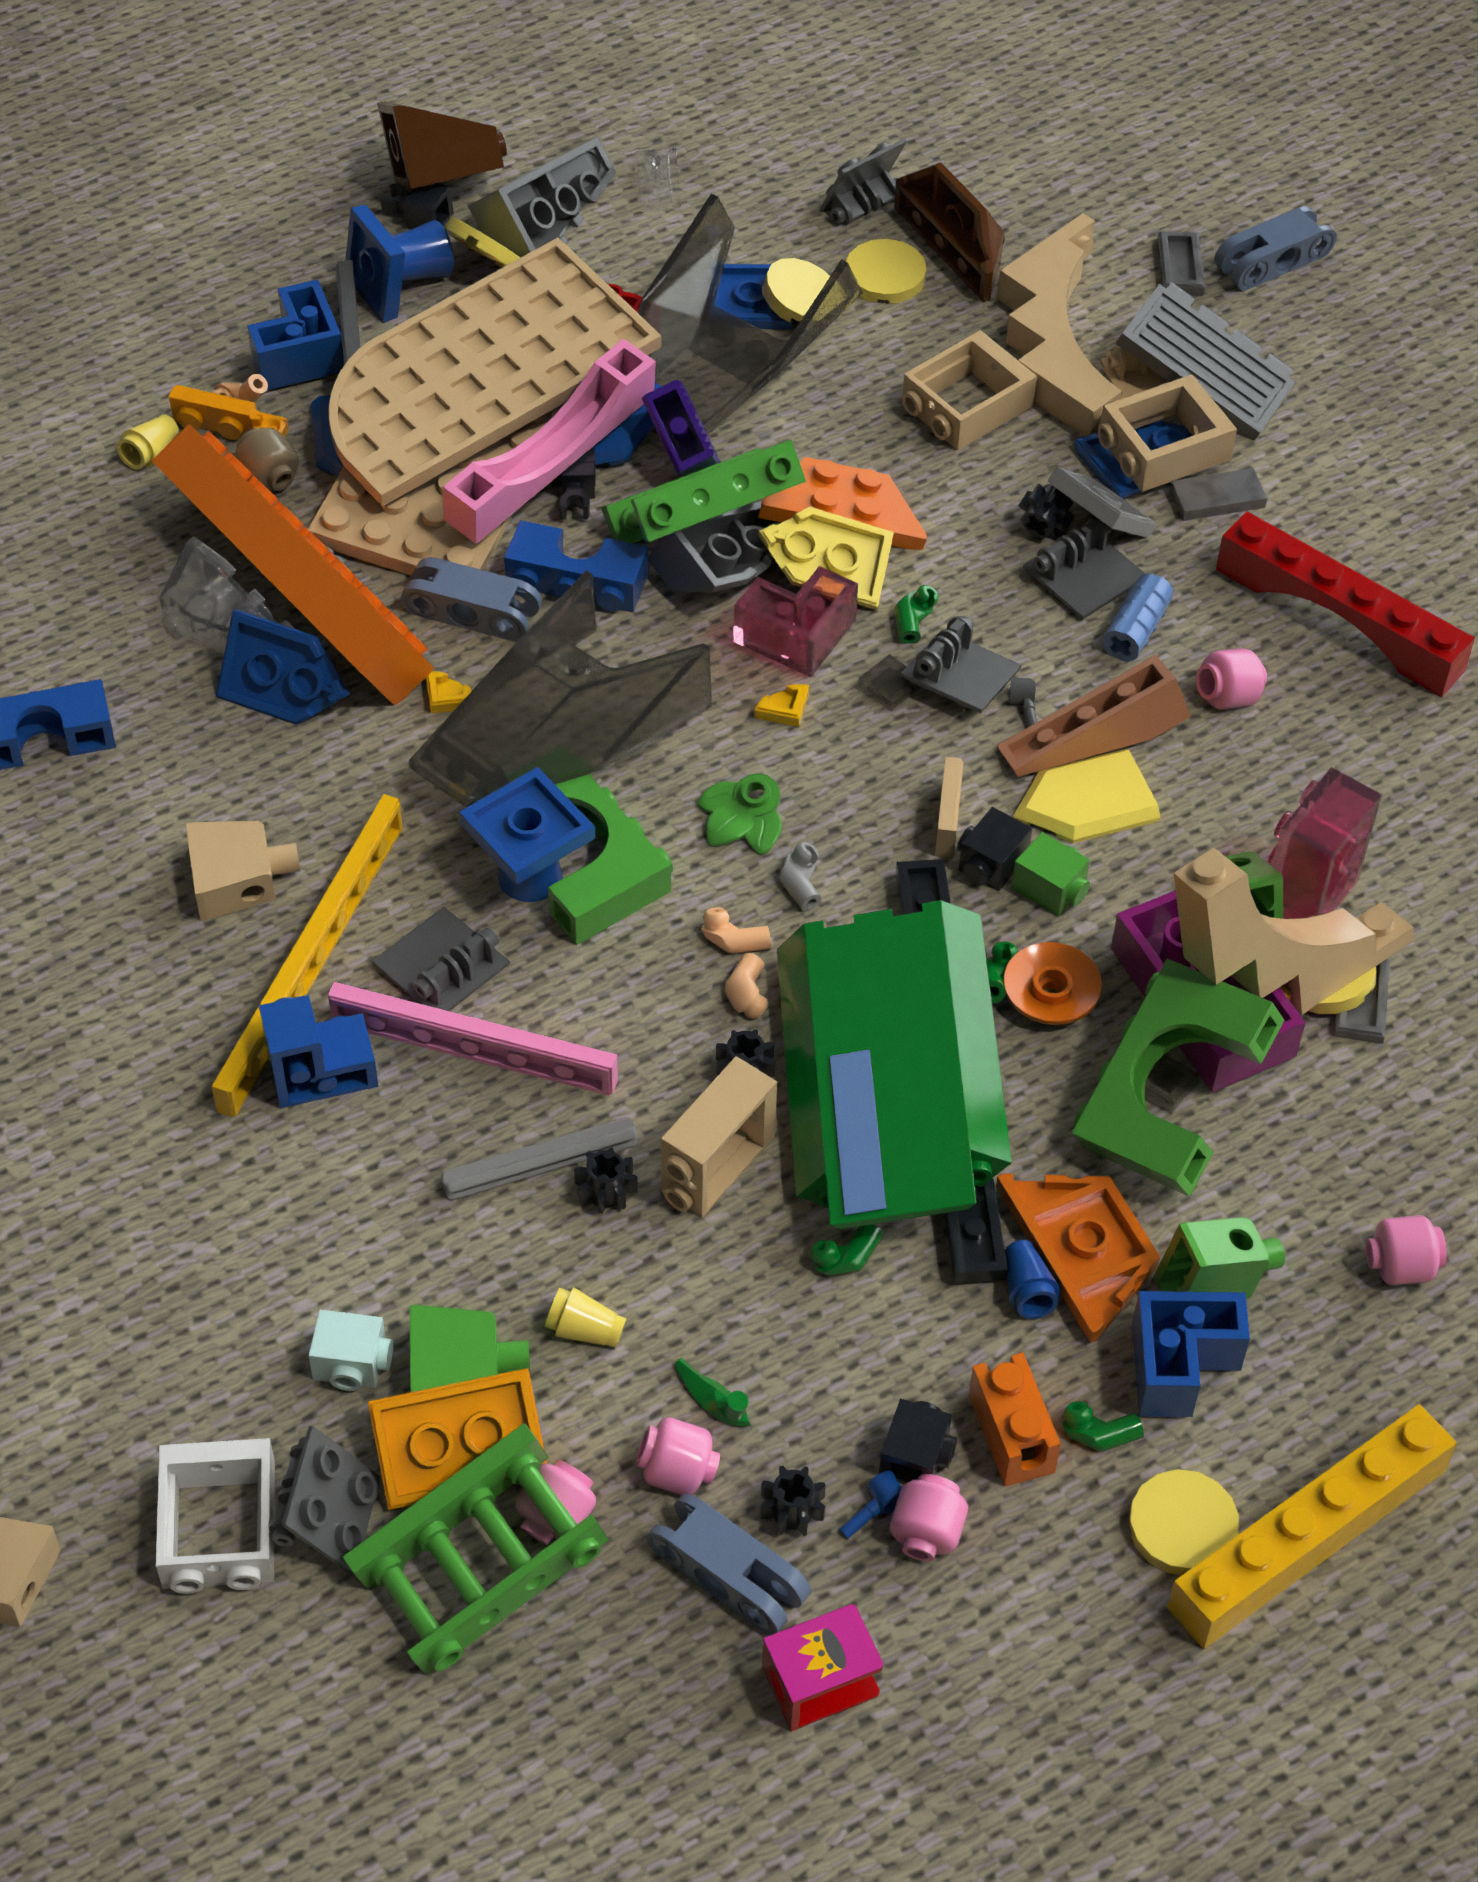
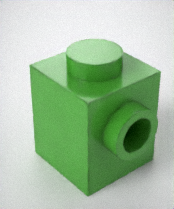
[1012,832,1090,916]

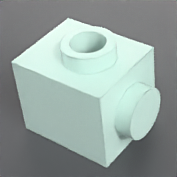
[309,1309,393,1391]

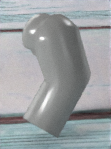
[779,842,821,911]

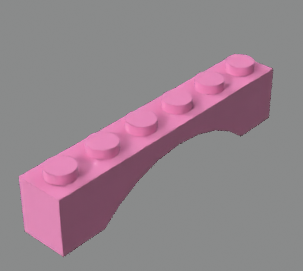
[443,338,656,544]

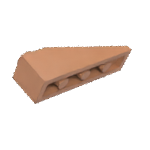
[996,655,1191,777]

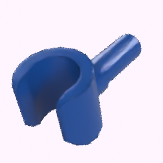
[839,1471,901,1539]

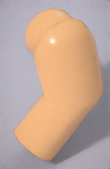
[211,374,268,403]
[702,907,771,954]
[725,952,768,1019]

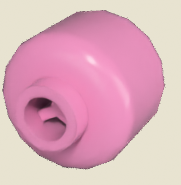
[1196,648,1267,710]
[1365,1215,1447,1286]
[636,1417,720,1495]
[515,1459,596,1546]
[890,1474,968,1562]

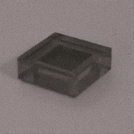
[858,654,921,711]
[1145,1054,1199,1114]

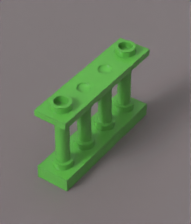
[601,439,806,543]
[343,1423,609,1675]

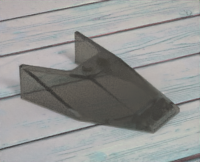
[638,193,863,454]
[409,570,712,808]

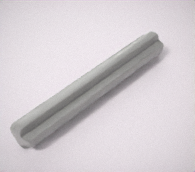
[441,1117,638,1200]

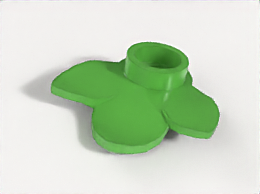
[697,773,782,855]

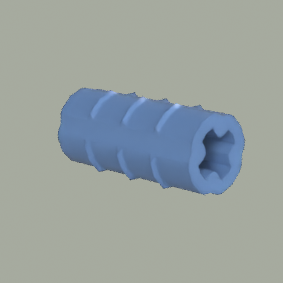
[1103,573,1173,662]

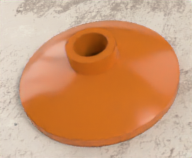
[1004,942,1102,1025]

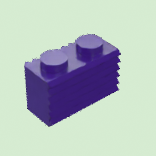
[641,380,721,477]

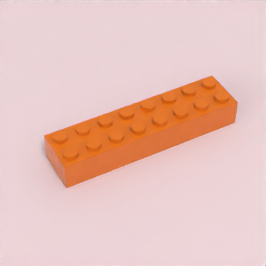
[152,424,435,706]

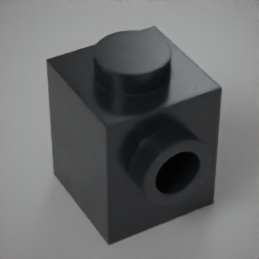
[957,806,1033,891]
[879,1398,958,1485]

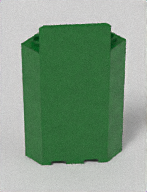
[777,900,1012,1229]

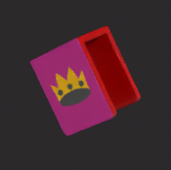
[762,1604,883,1732]

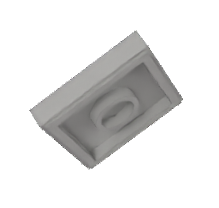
[1047,468,1157,538]

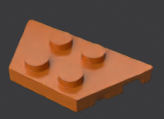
[758,457,927,550]
[996,1173,1160,1343]

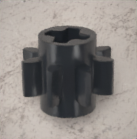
[1018,484,1075,539]
[716,1029,775,1078]
[574,1147,638,1214]
[760,1466,826,1536]

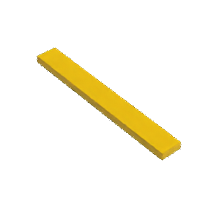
[211,794,403,1118]

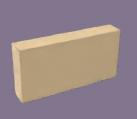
[935,756,964,858]

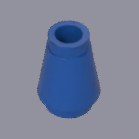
[1005,1240,1060,1319]

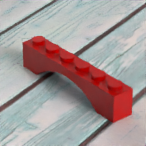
[1216,511,1475,697]

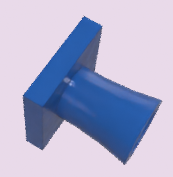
[345,205,454,323]
[459,767,595,902]

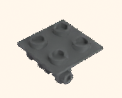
[819,138,907,225]
[1023,517,1145,619]
[900,616,1022,713]
[372,906,510,1011]
[269,1426,381,1575]

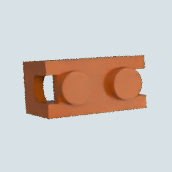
[969,1352,1061,1487]

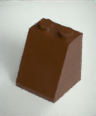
[377,101,507,189]

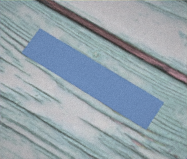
[830,1049,886,1215]

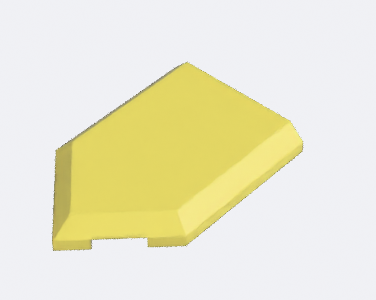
[758,507,894,610]
[1013,749,1161,844]

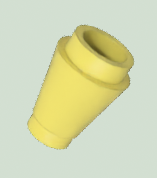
[117,414,179,470]
[545,1287,627,1348]

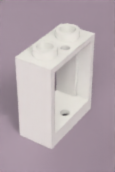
[156,1438,275,1594]

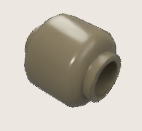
[235,428,299,492]

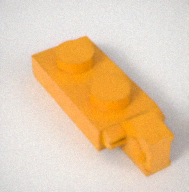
[168,384,289,440]

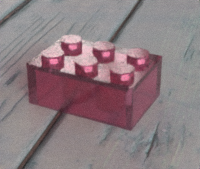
[1267,767,1382,919]

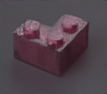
[733,566,858,677]

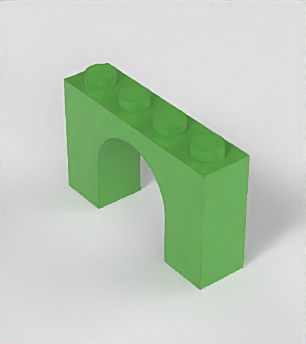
[468,745,673,945]
[1072,959,1285,1197]

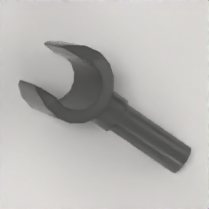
[1009,677,1038,727]

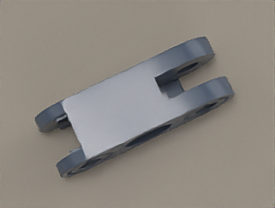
[1214,206,1337,291]
[401,557,542,642]
[647,1493,811,1636]

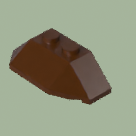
[894,162,1005,303]

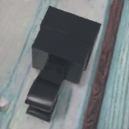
[380,183,454,229]
[552,449,596,520]

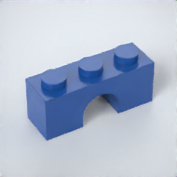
[504,520,648,613]
[0,679,116,770]

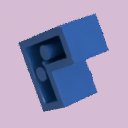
[247,279,344,390]
[259,995,379,1109]
[1132,1291,1250,1417]

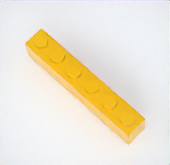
[1167,1404,1457,1650]

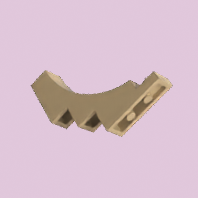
[997,213,1122,436]
[1173,848,1415,1014]

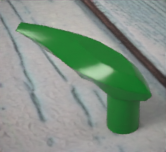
[675,1358,751,1426]

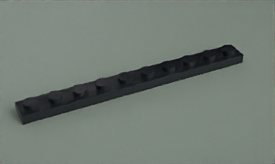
[896,859,1008,1284]

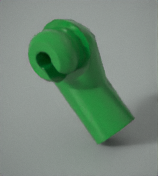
[894,585,939,644]
[986,941,1018,1003]
[810,1224,883,1276]
[1062,1401,1144,1451]

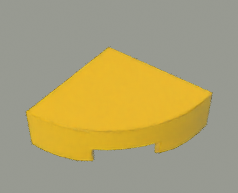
[426,671,476,714]
[754,684,810,727]

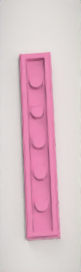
[328,982,618,1096]

